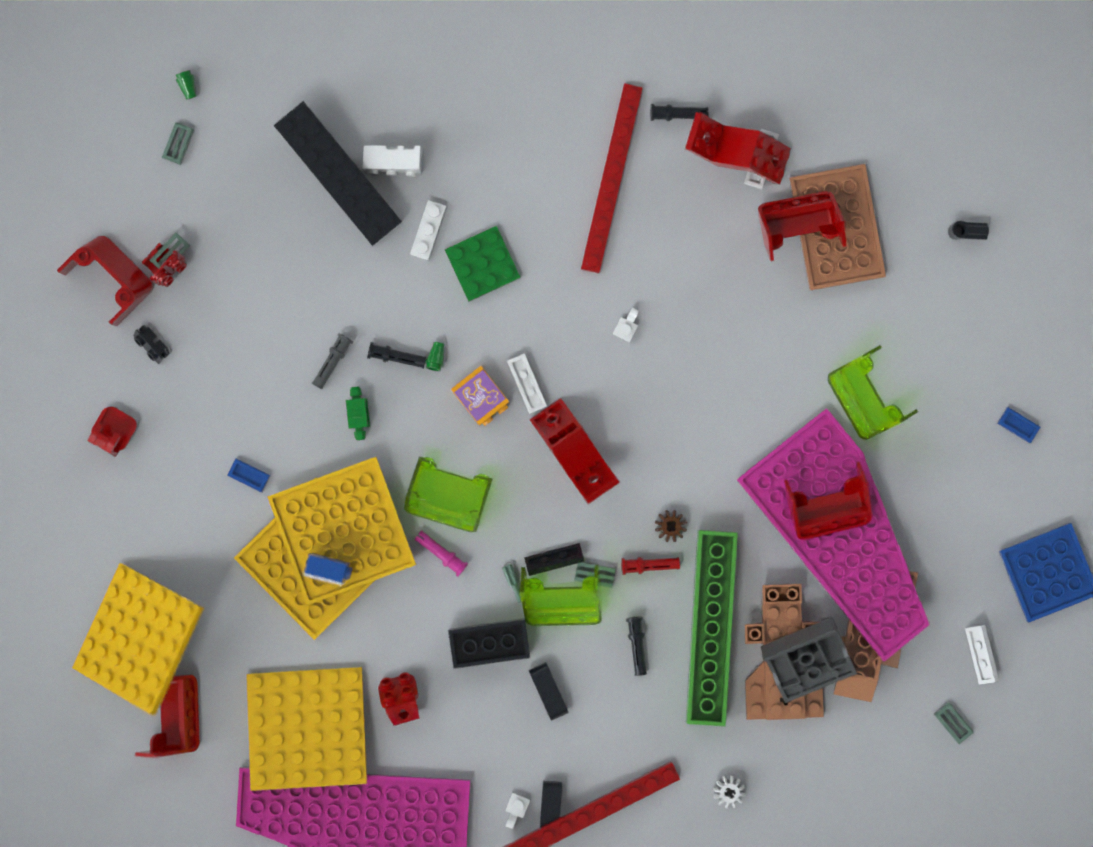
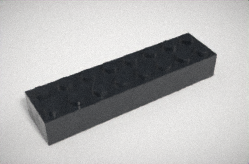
[273,101,402,246]

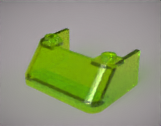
[827,345,918,440]
[520,565,602,626]

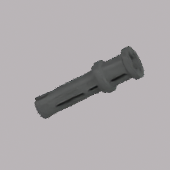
[312,333,354,389]

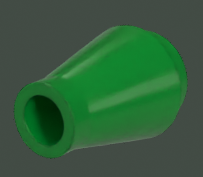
[175,70,197,100]
[425,342,445,371]

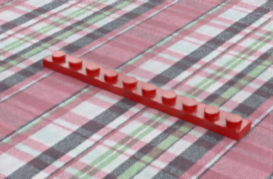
[581,83,643,274]
[503,761,680,847]

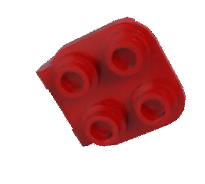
[141,243,187,287]
[87,406,137,457]
[378,672,420,726]

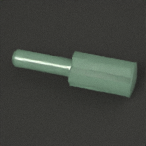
[502,564,523,603]

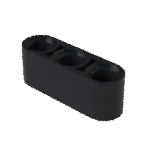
[529,662,569,721]
[540,780,562,827]

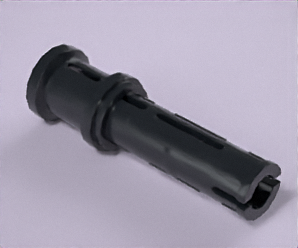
[650,104,709,121]
[367,342,426,369]
[626,616,647,676]

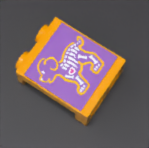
[451,366,510,426]

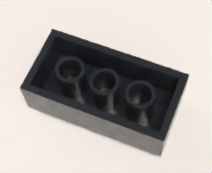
[448,618,530,669]

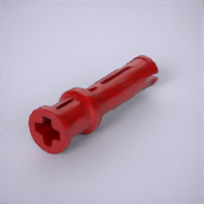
[621,557,680,575]

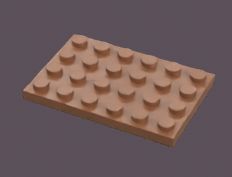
[789,164,886,291]

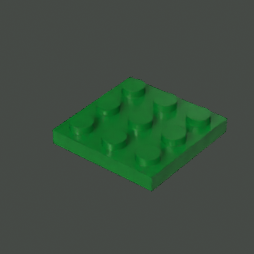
[444,226,521,302]

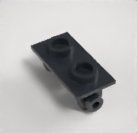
[133,325,170,364]

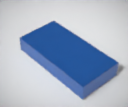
[997,407,1041,444]
[227,458,271,492]

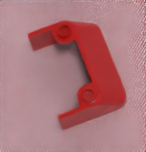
[758,191,847,261]
[57,236,153,327]
[784,461,872,540]
[135,674,200,758]

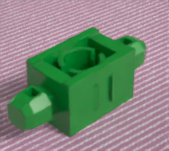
[346,386,370,441]

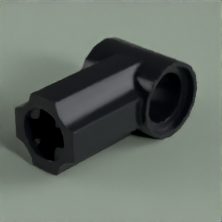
[948,221,989,240]

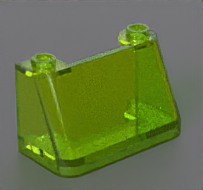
[404,456,493,532]

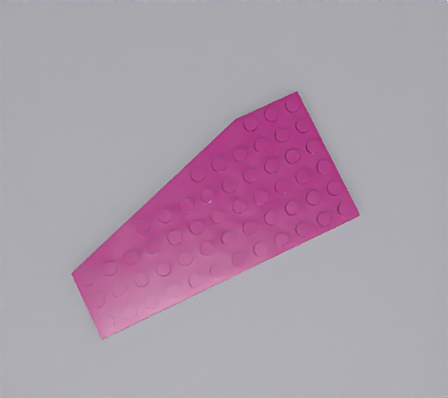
[737,408,930,662]
[236,767,470,847]

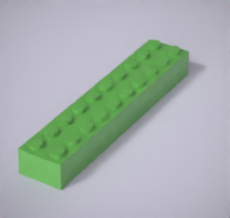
[685,530,738,727]

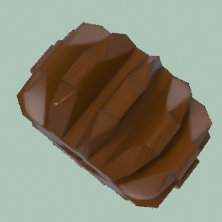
[655,510,687,542]

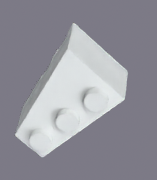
[363,146,422,177]

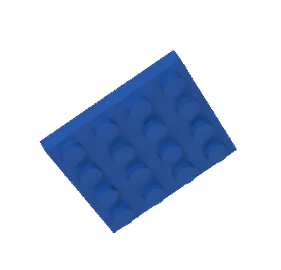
[999,523,1093,623]

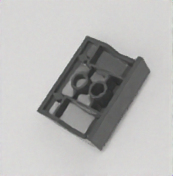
[760,617,857,703]

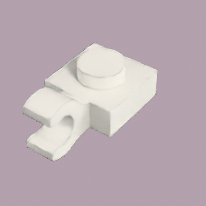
[613,307,639,343]
[505,792,530,829]

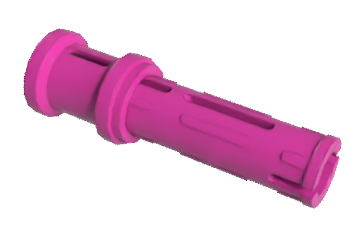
[414,530,469,577]

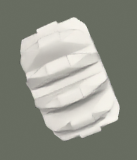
[713,775,746,809]

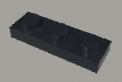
[524,543,585,576]

